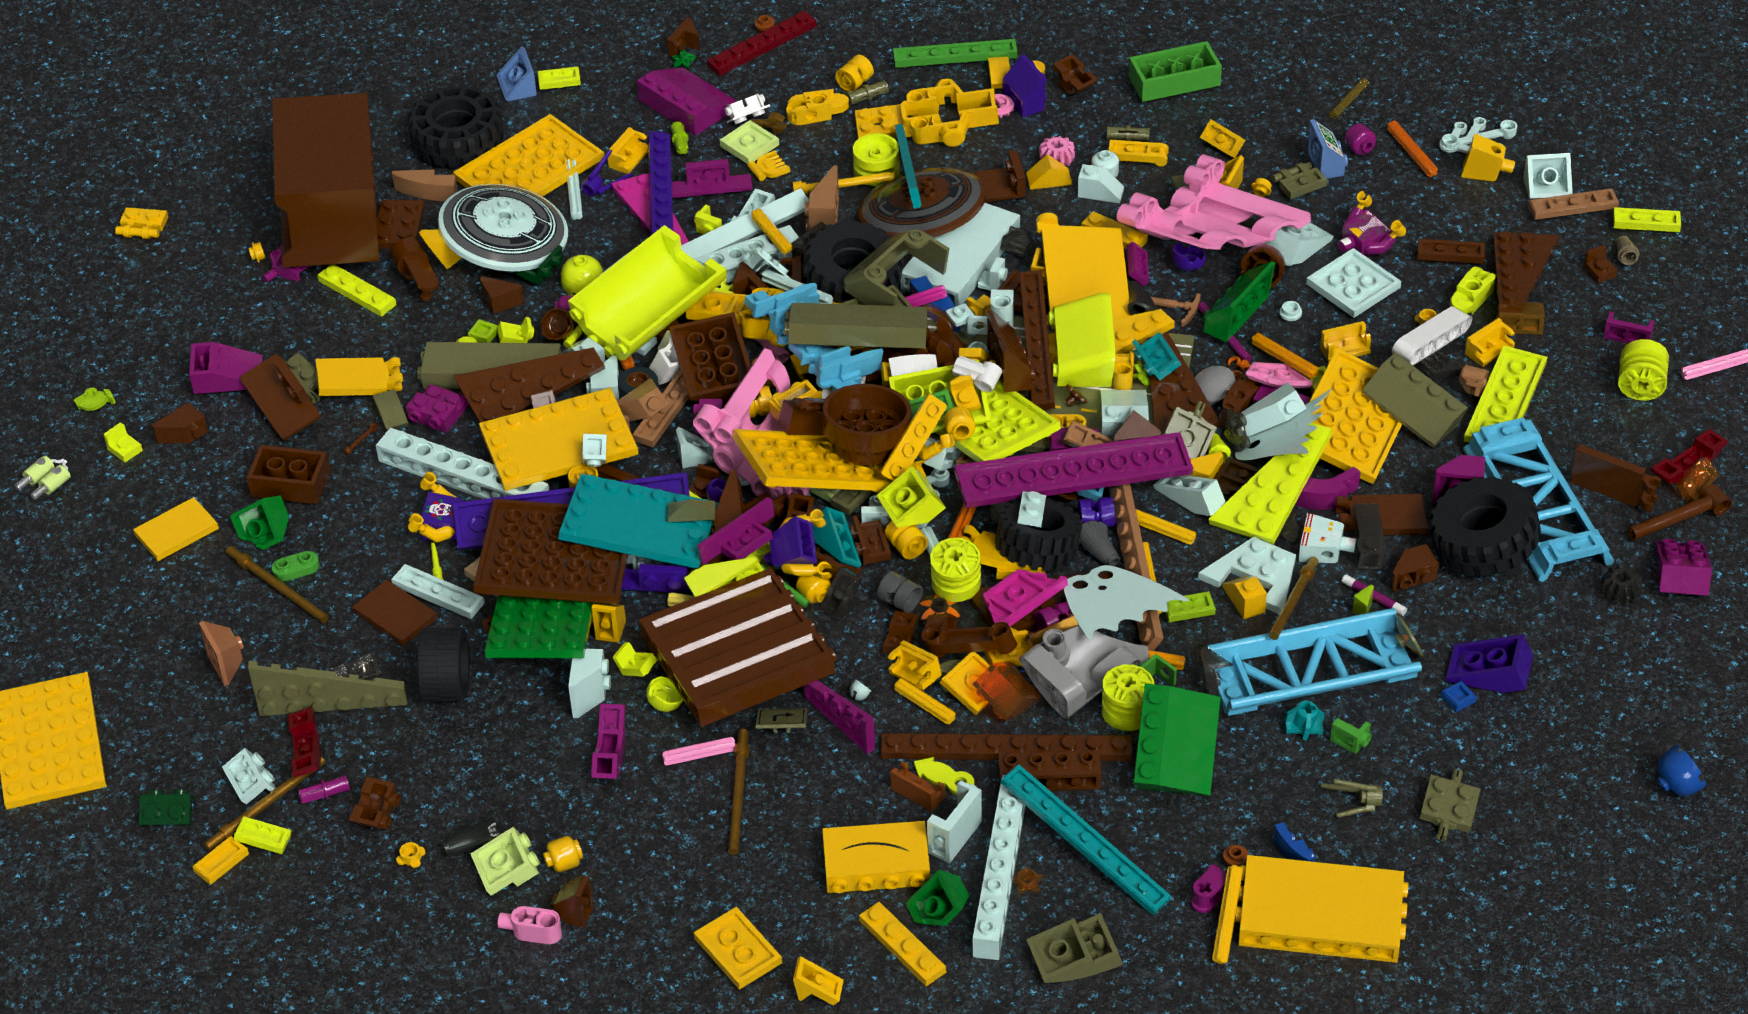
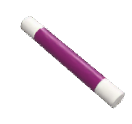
[1342,574,1407,616]

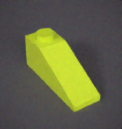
[684,557,764,597]

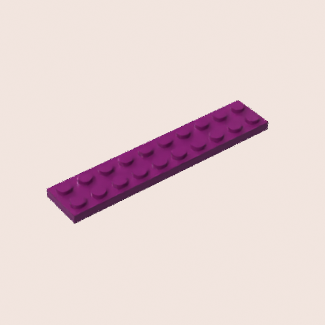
[954,432,1193,508]

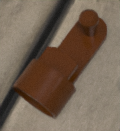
[391,237,438,301]

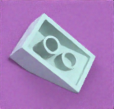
[1259,223,1334,266]
[1100,390,1149,441]

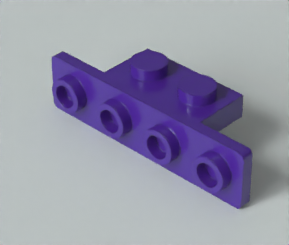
[622,564,693,593]

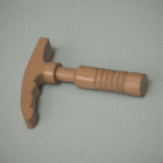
[1151,293,1201,327]

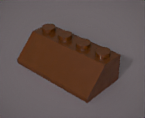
[987,310,1035,392]

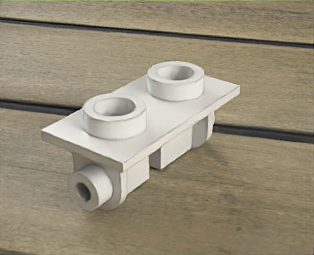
[725,94,770,124]

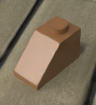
[617,378,669,421]

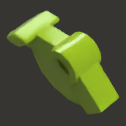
[73,387,116,411]

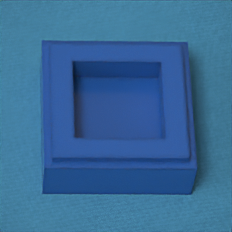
[1441,681,1477,712]

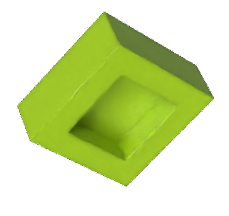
[468,319,498,343]

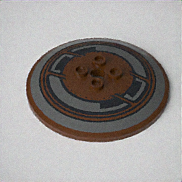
[858,167,986,237]

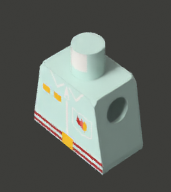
[1299,513,1356,563]

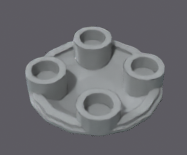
[1195,366,1236,406]

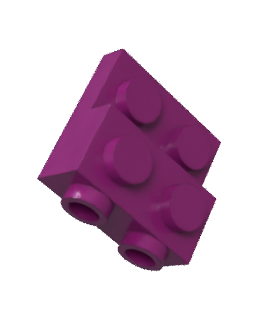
[406,384,469,433]

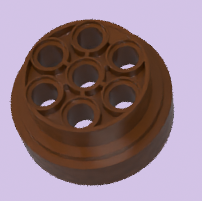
[822,384,911,465]

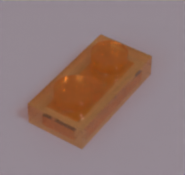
[1676,457,1719,503]

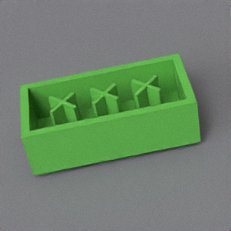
[1129,41,1222,102]

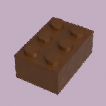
[247,445,331,504]

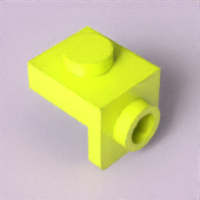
[694,205,722,235]
[497,317,534,343]
[613,642,657,677]

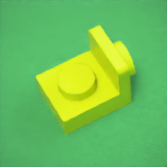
[104,423,143,463]

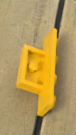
[880,394,947,481]

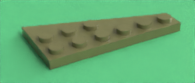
[248,661,408,716]

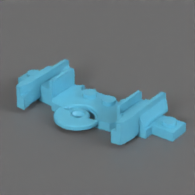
[744,283,883,392]

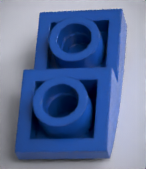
[1273,822,1315,862]

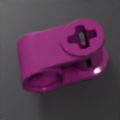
[1191,864,1227,913]

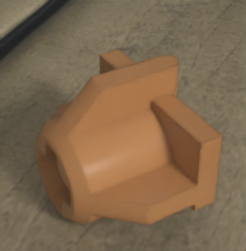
[1459,365,1489,396]

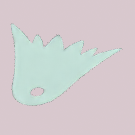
[1235,389,1332,460]

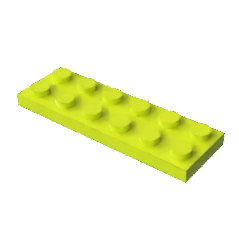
[1464,345,1547,442]

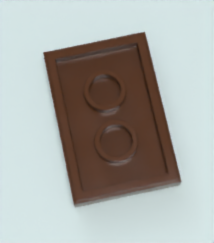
[352,580,438,646]

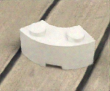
[649,330,680,385]

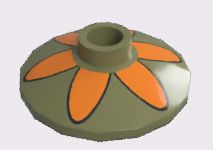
[1395,613,1424,657]

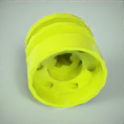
[1618,339,1669,401]
[930,537,981,602]
[1102,664,1154,731]

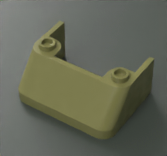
[843,229,950,306]

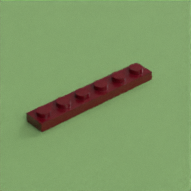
[707,11,817,76]

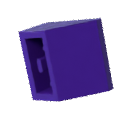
[1003,54,1047,117]

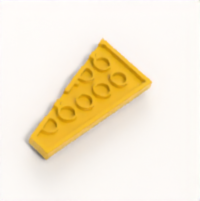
[1048,309,1175,368]

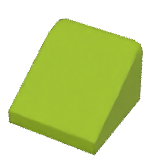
[1352,584,1374,615]

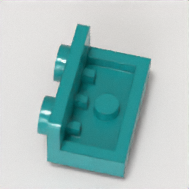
[1132,332,1182,380]

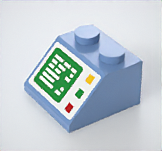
[1307,119,1348,178]

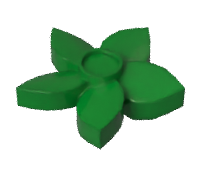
[671,50,696,68]

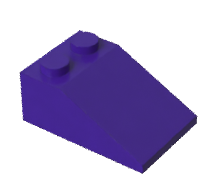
[1446,634,1533,693]

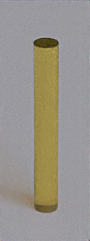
[1330,78,1368,119]

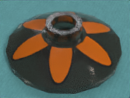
[916,593,964,626]

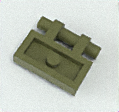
[1271,162,1328,199]

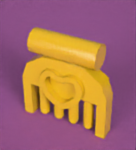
[748,150,791,181]

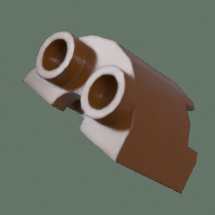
[1053,54,1098,95]
[349,777,400,830]

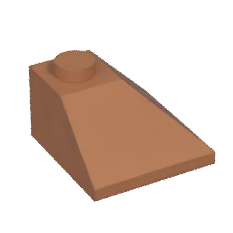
[199,621,244,687]

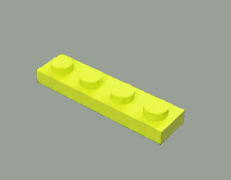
[317,264,397,317]

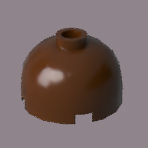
[1240,244,1286,289]

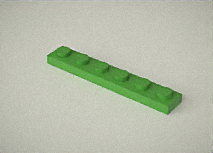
[893,39,1017,68]

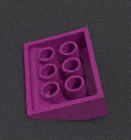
[637,68,738,136]

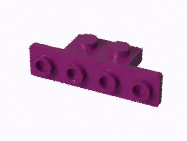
[672,159,752,198]
[698,497,774,564]

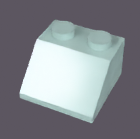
[568,649,611,718]

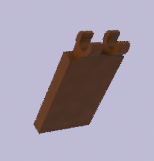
[1570,444,1661,512]
[1335,494,1428,536]

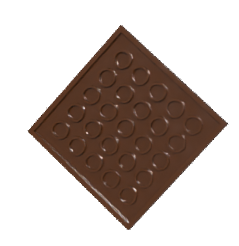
[473,499,628,604]

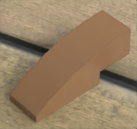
[392,170,458,202]

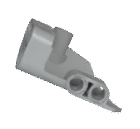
[1019,626,1149,719]

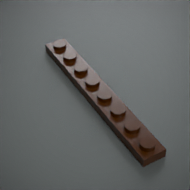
[1020,270,1055,410]

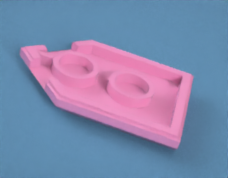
[1246,362,1313,389]

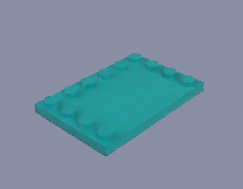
[558,474,719,569]

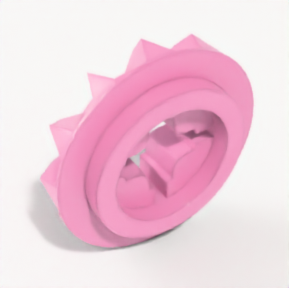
[986,94,1014,118]

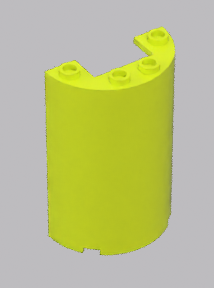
[568,225,727,360]

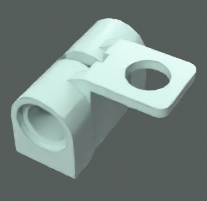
[967,289,1014,335]

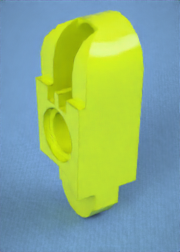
[1450,267,1497,315]

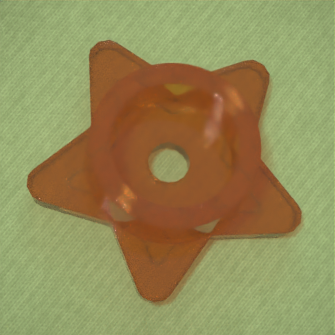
[1012,867,1044,895]

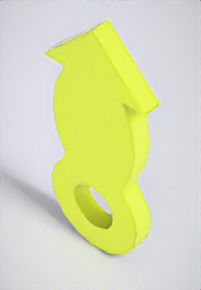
[914,757,975,795]

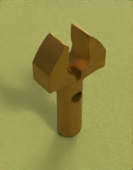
[751,112,787,134]

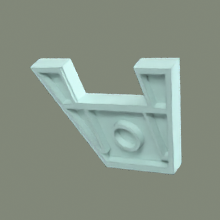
[1198,537,1296,614]

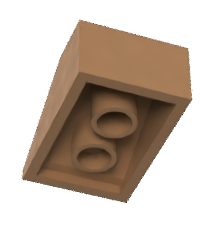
[805,166,839,240]

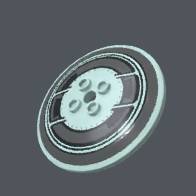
[438,184,568,271]

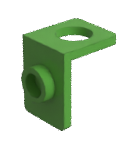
[1139,654,1177,686]

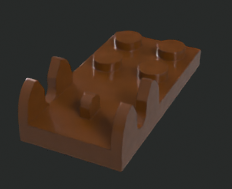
[865,316,955,382]

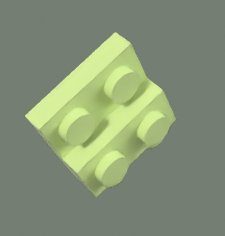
[471,827,540,896]

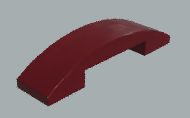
[1650,429,1728,484]
[288,707,321,778]

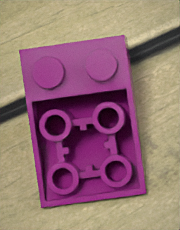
[189,342,263,394]
[1655,539,1712,596]

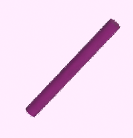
[1198,302,1252,362]

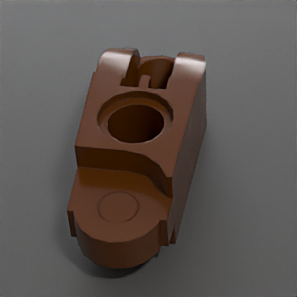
[1221,378,1262,426]

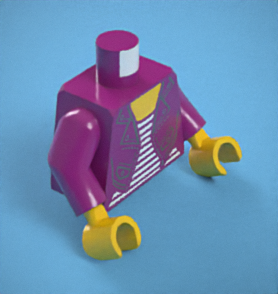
[1337,191,1406,256]

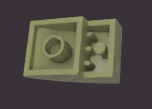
[1026,913,1123,983]

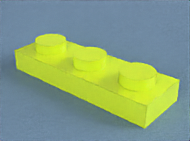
[1613,207,1681,232]

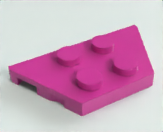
[983,569,1068,627]

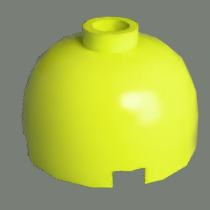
[561,255,603,295]

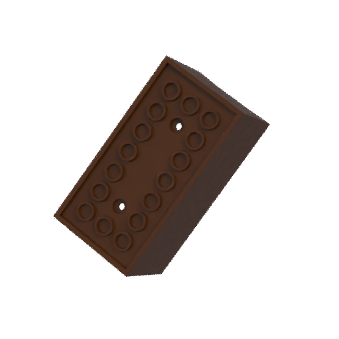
[272,93,379,267]

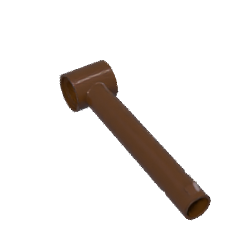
[1628,484,1732,540]

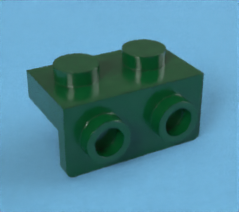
[516,245,563,285]
[139,790,195,826]

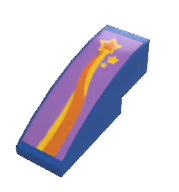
[910,276,961,332]

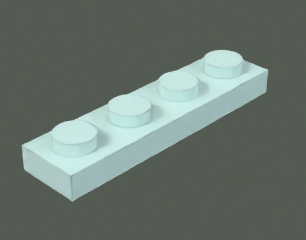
[391,564,485,619]

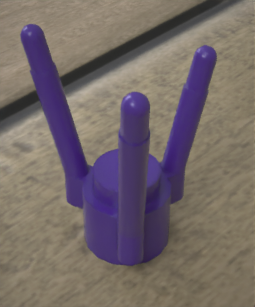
[581,150,632,196]

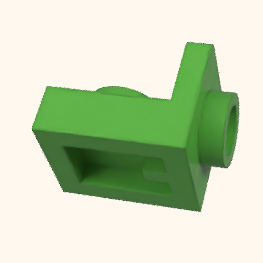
[1330,718,1372,754]

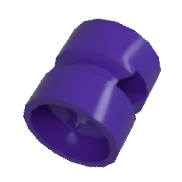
[1078,497,1115,527]

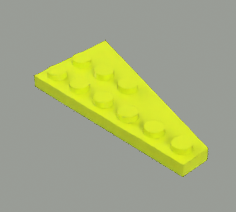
[1208,423,1333,545]

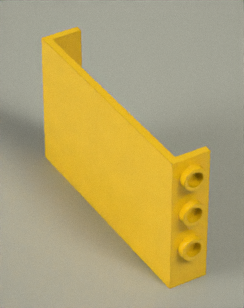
[1236,855,1408,963]

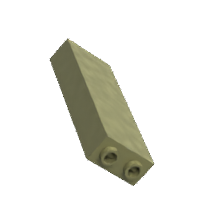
[784,303,927,349]
[418,342,561,390]

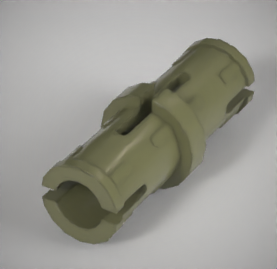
[846,80,889,105]
[1107,125,1150,141]

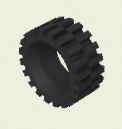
[995,498,1083,571]

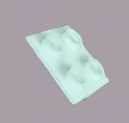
[742,245,791,279]

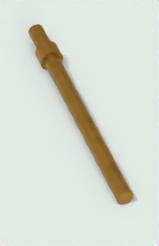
[226,546,329,623]
[1269,557,1319,640]
[728,729,750,855]
[203,757,326,851]

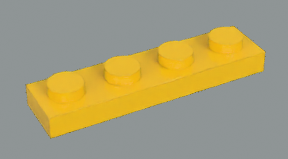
[859,902,946,986]

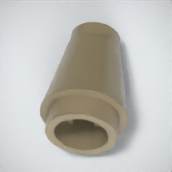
[1616,236,1639,265]

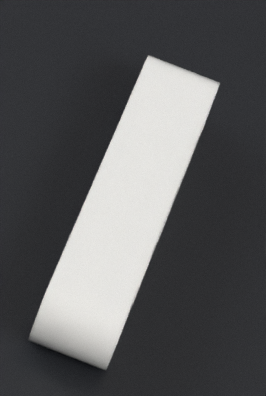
[1392,306,1472,365]

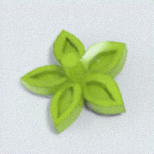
[1133,360,1150,386]

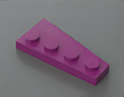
[804,680,875,755]

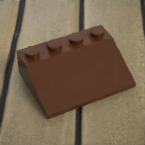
[669,312,751,402]

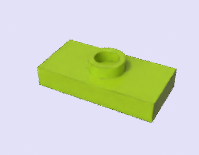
[1165,591,1216,623]

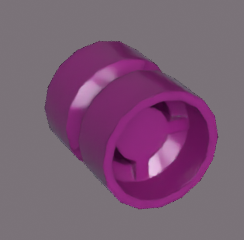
[1035,601,1079,631]

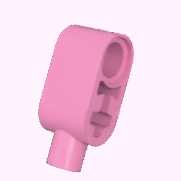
[498,906,562,944]

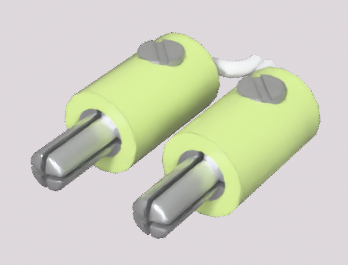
[14,456,71,500]

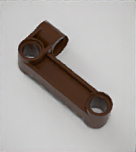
[921,613,1017,658]

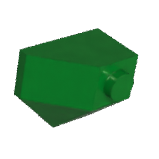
[230,495,289,550]
[905,870,969,926]

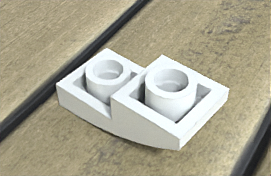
[889,354,938,376]

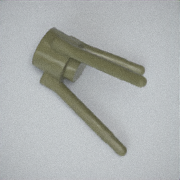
[1320,779,1383,818]

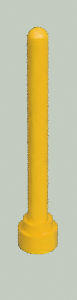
[793,172,896,195]

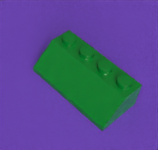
[1203,261,1275,342]

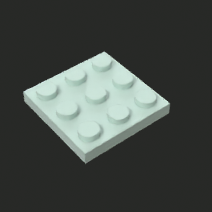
[1306,248,1401,318]

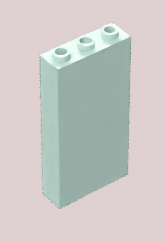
[901,203,1020,307]

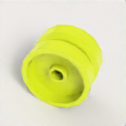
[853,133,900,186]

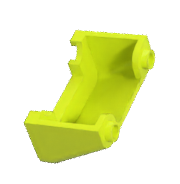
[1048,293,1115,387]

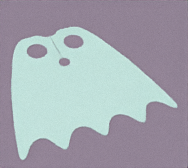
[1064,565,1189,639]

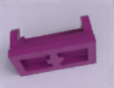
[1604,311,1655,344]

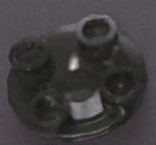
[1219,408,1250,452]

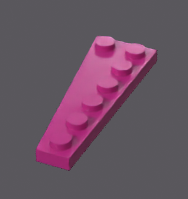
[611,173,689,245]

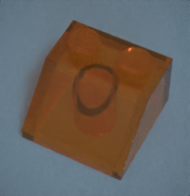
[973,661,1042,720]

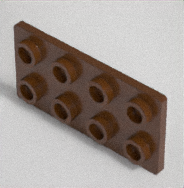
[239,354,321,441]

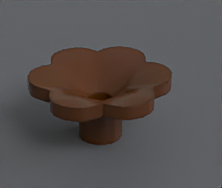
[1065,384,1088,406]

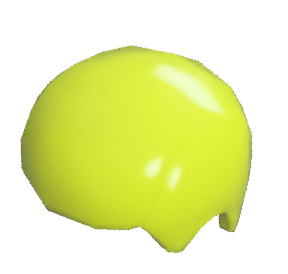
[646,676,683,712]

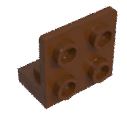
[976,150,1026,202]

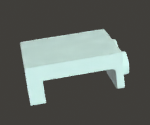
[927,780,982,863]

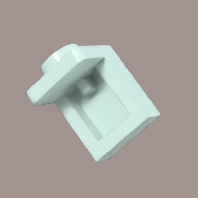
[978,257,1008,291]
[946,303,978,339]
[582,434,607,467]

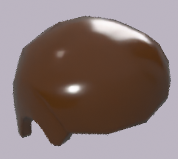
[540,308,574,342]

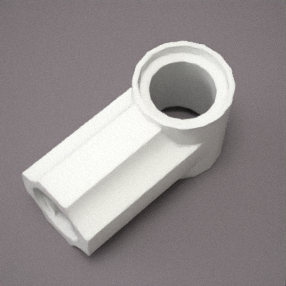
[952,356,1002,392]

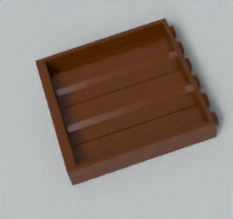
[639,568,837,727]

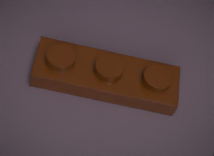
[1417,239,1485,264]

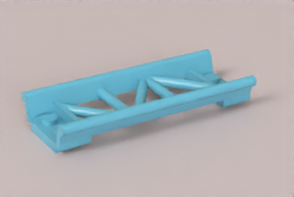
[1463,417,1614,582]
[1206,608,1422,716]

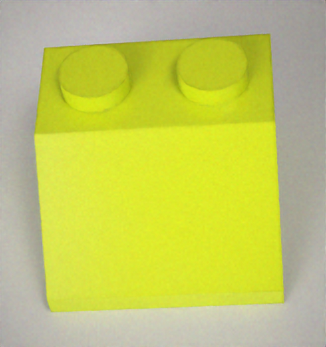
[876,466,946,528]

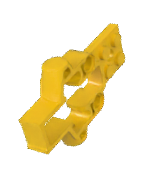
[855,79,999,147]
[686,288,840,347]

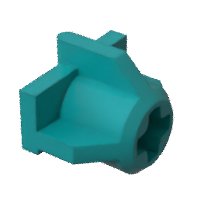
[1284,700,1325,740]

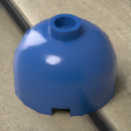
[1657,745,1707,796]

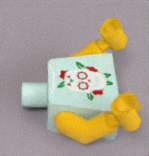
[915,434,962,470]

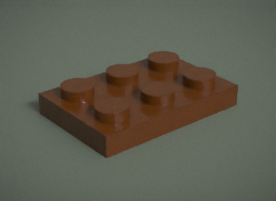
[377,199,425,249]

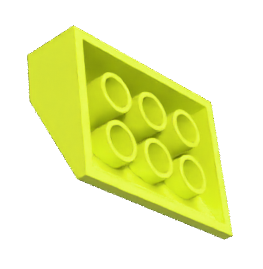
[889,360,991,433]

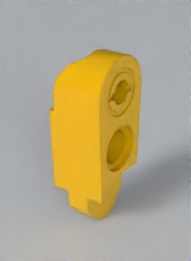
[786,89,849,125]

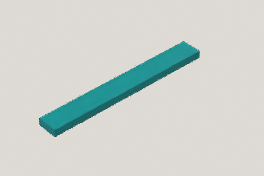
[895,124,922,209]
[1001,764,1171,916]

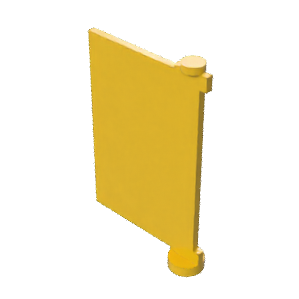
[1036,213,1131,331]

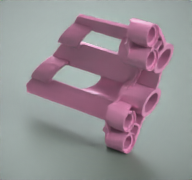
[1117,154,1311,250]
[693,348,811,501]

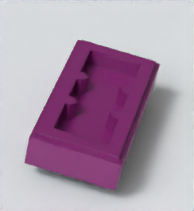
[1127,242,1149,286]

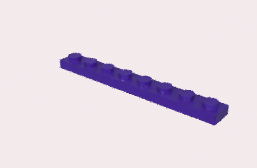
[648,131,673,236]

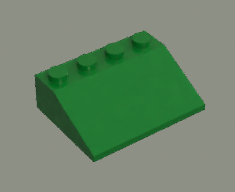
[1134,684,1221,796]

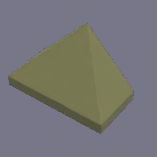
[667,499,716,522]

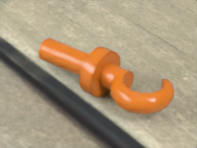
[1227,356,1251,371]

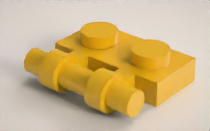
[115,207,168,239]

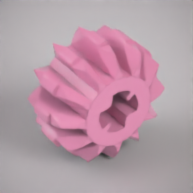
[1039,135,1075,166]

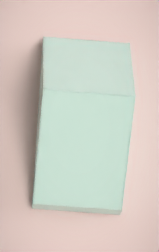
[676,427,715,468]

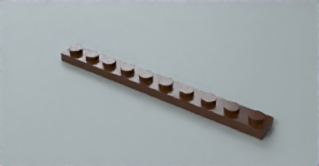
[881,733,1132,761]

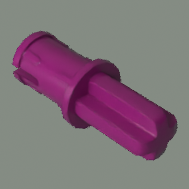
[298,775,350,803]

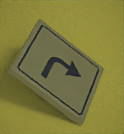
[756,708,807,733]

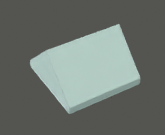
[1523,153,1573,199]

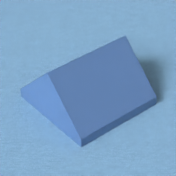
[497,46,537,101]

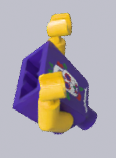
[408,472,464,543]
[764,509,832,579]

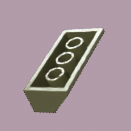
[1361,353,1468,448]

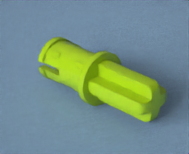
[671,122,689,154]

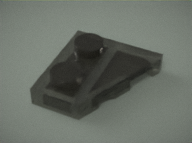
[1415,351,1465,380]

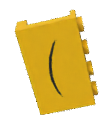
[823,821,930,893]

